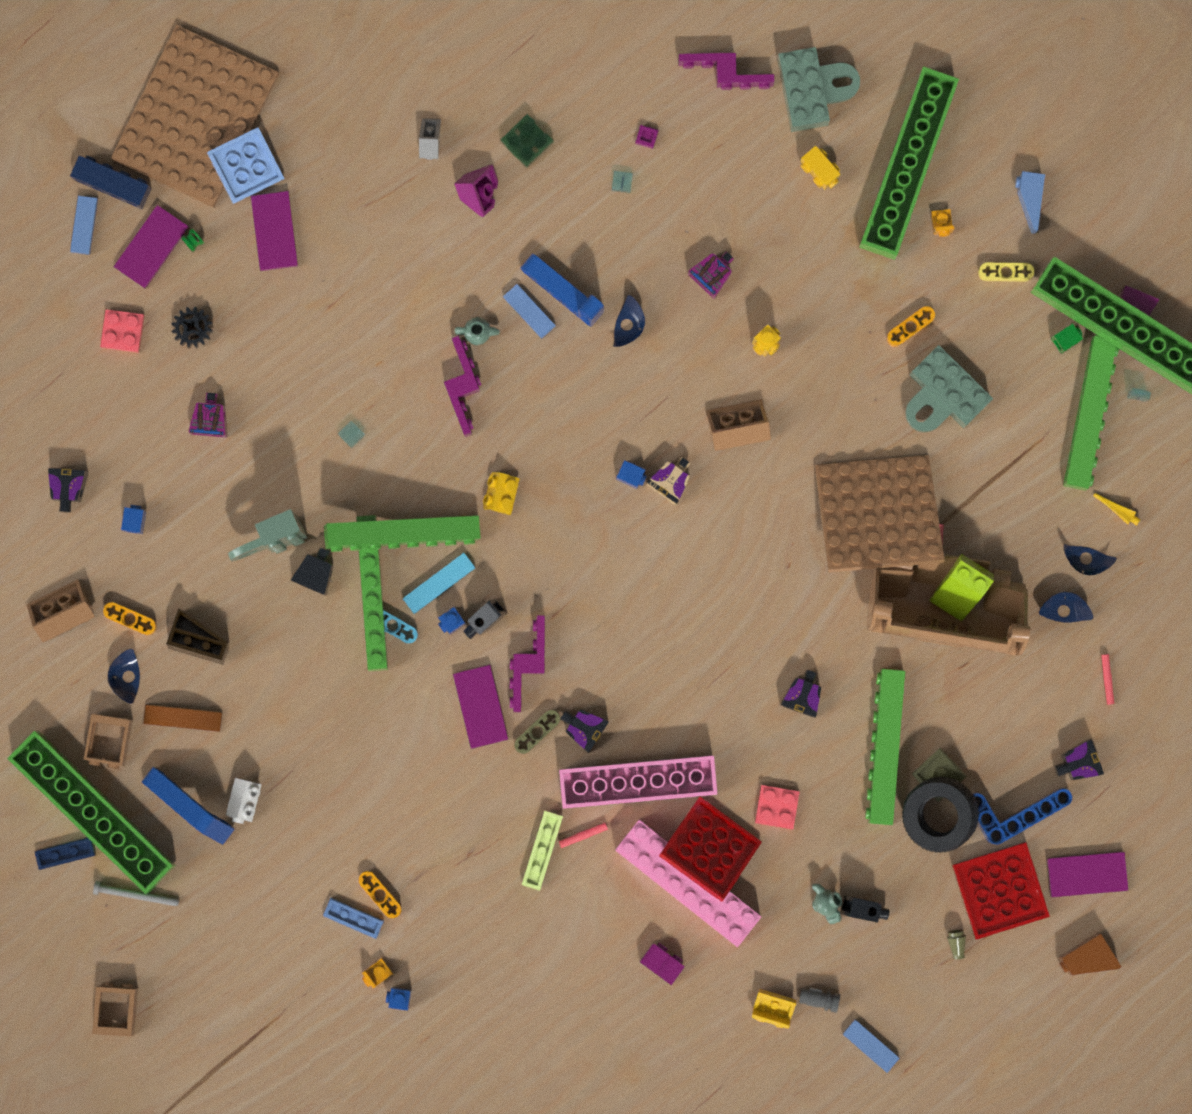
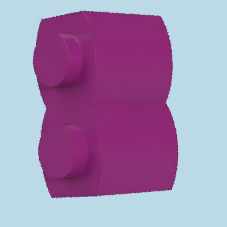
[639,942,685,985]

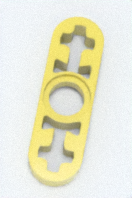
[978,262,1035,282]

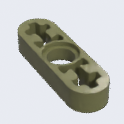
[514,710,560,754]

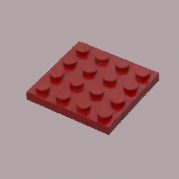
[659,797,762,902]
[952,842,1050,940]

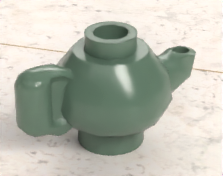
[454,317,500,345]
[812,884,842,924]

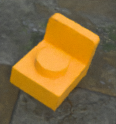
[931,209,955,237]
[362,958,393,988]

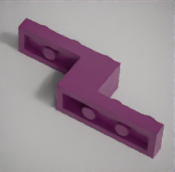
[678,53,774,90]
[444,336,481,437]
[510,615,545,713]

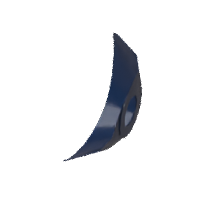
[613,295,645,347]
[1063,544,1117,575]
[1039,592,1093,623]
[108,649,140,704]

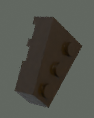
[166,608,229,665]

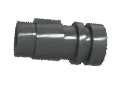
[799,987,841,1013]

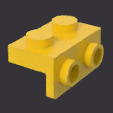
[483,472,520,515]
[752,989,797,1029]

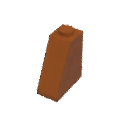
[1058,933,1122,975]

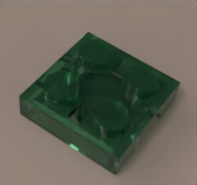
[500,114,554,168]

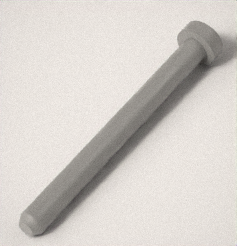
[93,881,179,906]

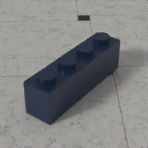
[70,155,151,209]

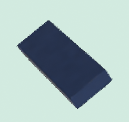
[34,838,96,870]

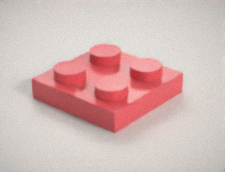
[100,309,145,353]
[755,785,800,830]

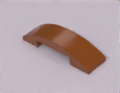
[143,705,222,732]

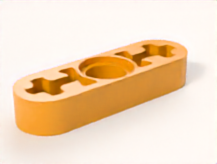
[887,306,935,347]
[103,602,157,635]
[359,871,402,919]

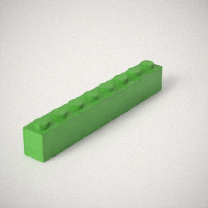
[1063,335,1119,491]
[356,515,388,672]
[324,516,481,552]
[865,669,905,825]

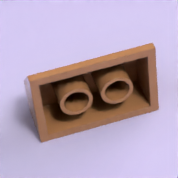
[706,399,771,451]
[27,579,95,643]

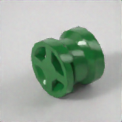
[181,229,204,252]

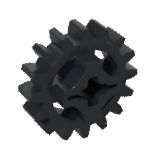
[171,307,213,349]

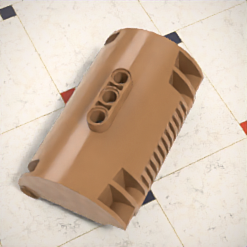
[867,554,1031,656]

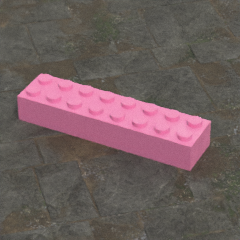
[559,756,718,809]
[615,820,761,947]

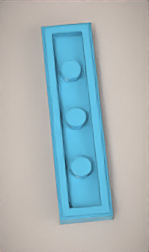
[403,553,475,614]

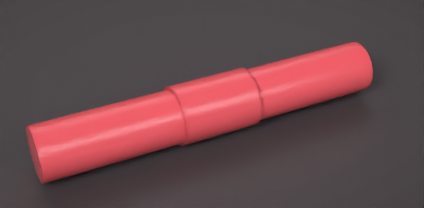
[1101,654,1115,705]
[559,823,608,848]

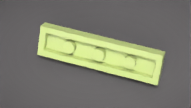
[522,811,563,891]

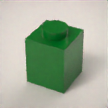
[1051,323,1083,354]

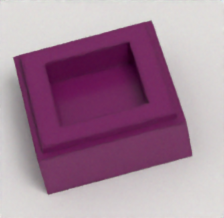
[635,125,659,149]

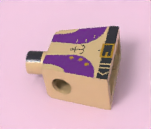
[647,457,690,506]

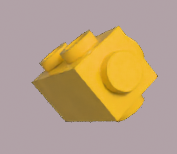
[800,146,840,190]
[752,325,781,357]

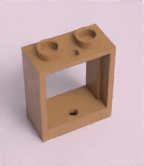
[83,714,133,769]
[92,982,138,1037]

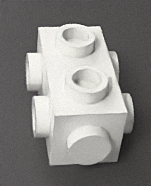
[225,778,262,824]

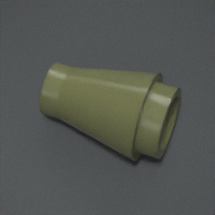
[947,930,966,959]

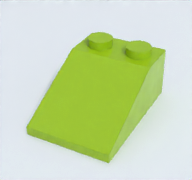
[929,554,994,621]

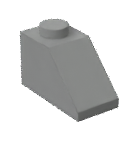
[419,119,441,160]

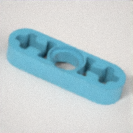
[384,610,418,643]

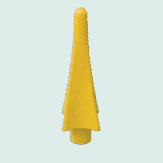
[1093,493,1141,526]

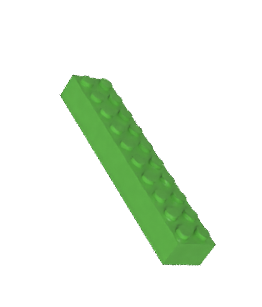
[859,66,959,260]
[1030,257,1192,394]
[7,731,176,894]

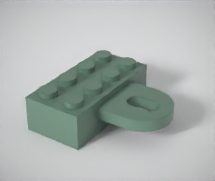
[777,47,860,132]
[905,345,993,433]
[228,509,308,561]

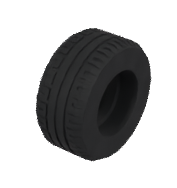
[902,777,979,853]

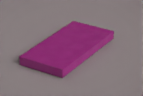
[251,191,298,271]
[113,205,189,289]
[453,665,508,749]
[1047,852,1129,897]

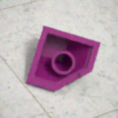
[454,165,498,217]

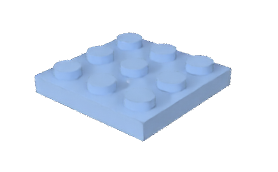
[207,127,284,204]

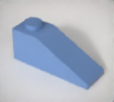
[1015,171,1045,234]

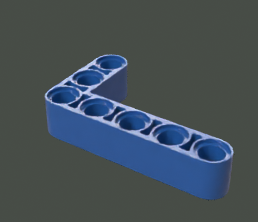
[520,253,604,327]
[142,766,235,845]
[973,789,1072,845]

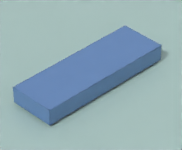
[70,196,98,255]
[503,284,556,339]
[323,898,384,939]
[843,1019,900,1073]

